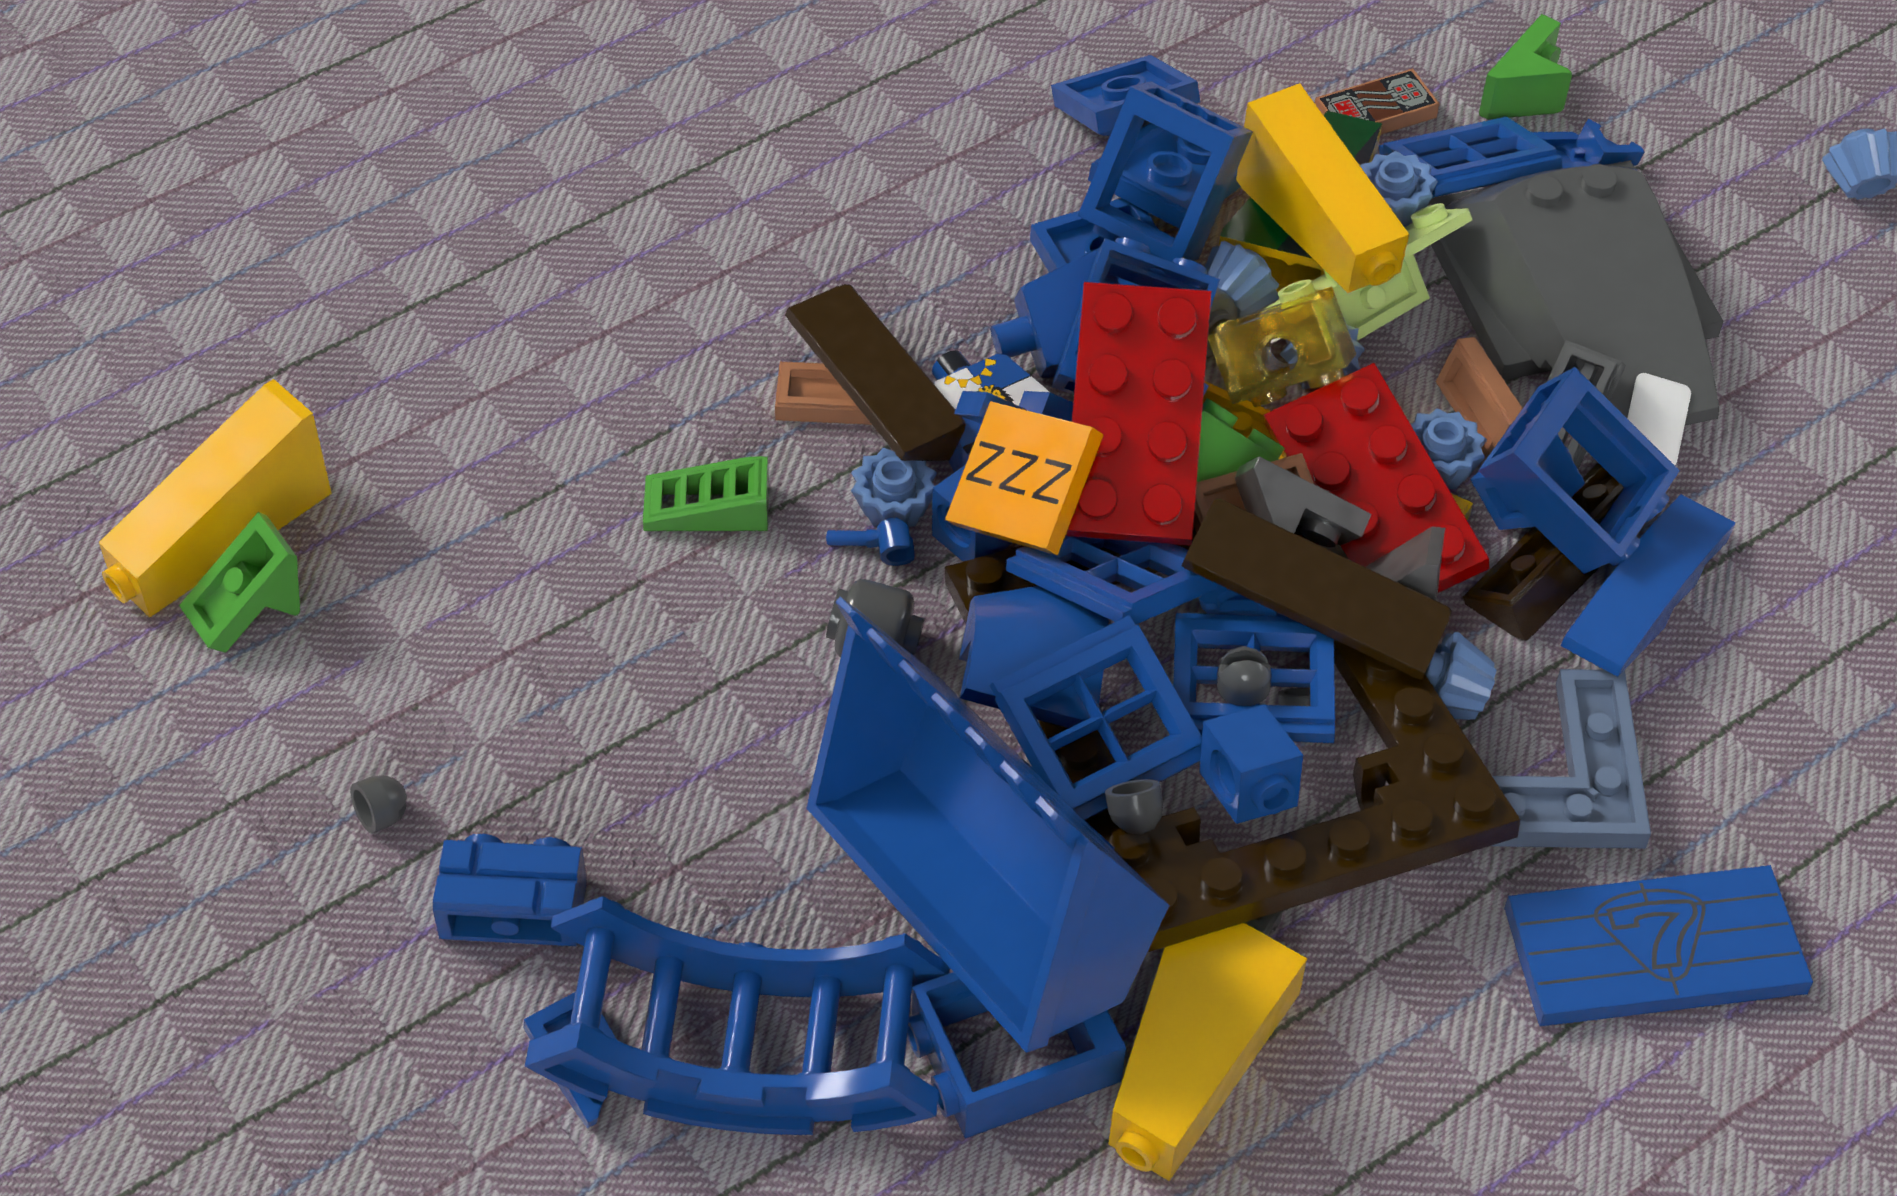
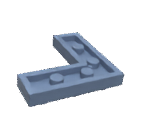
[1492,669,1651,849]

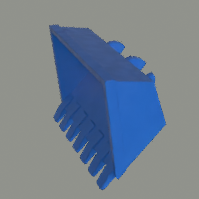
[806,596,1170,1053]

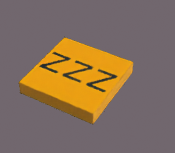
[945,401,1103,555]

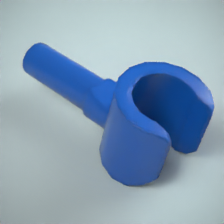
[826,517,915,566]

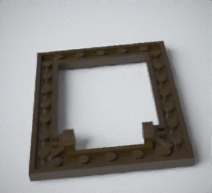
[945,524,1521,953]

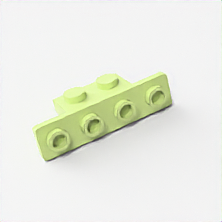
[1262,203,1473,341]

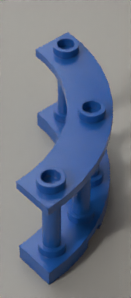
[525,896,950,1135]

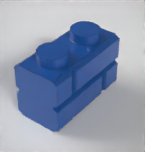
[433,834,587,946]

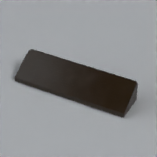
[785,284,966,461]
[1463,463,1624,641]
[1181,499,1452,680]

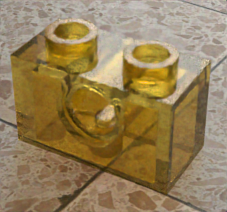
[1208,286,1356,407]

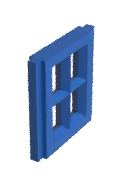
[1379,116,1562,198]
[1006,536,1218,625]
[1173,613,1335,743]
[990,615,1202,821]

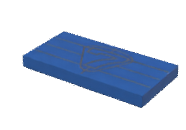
[1504,865,1813,1027]

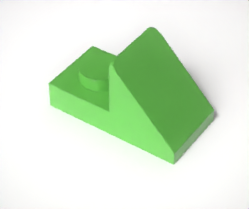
[1479,14,1572,120]
[179,512,300,653]

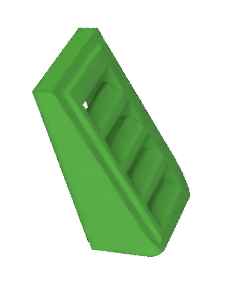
[643,456,769,531]

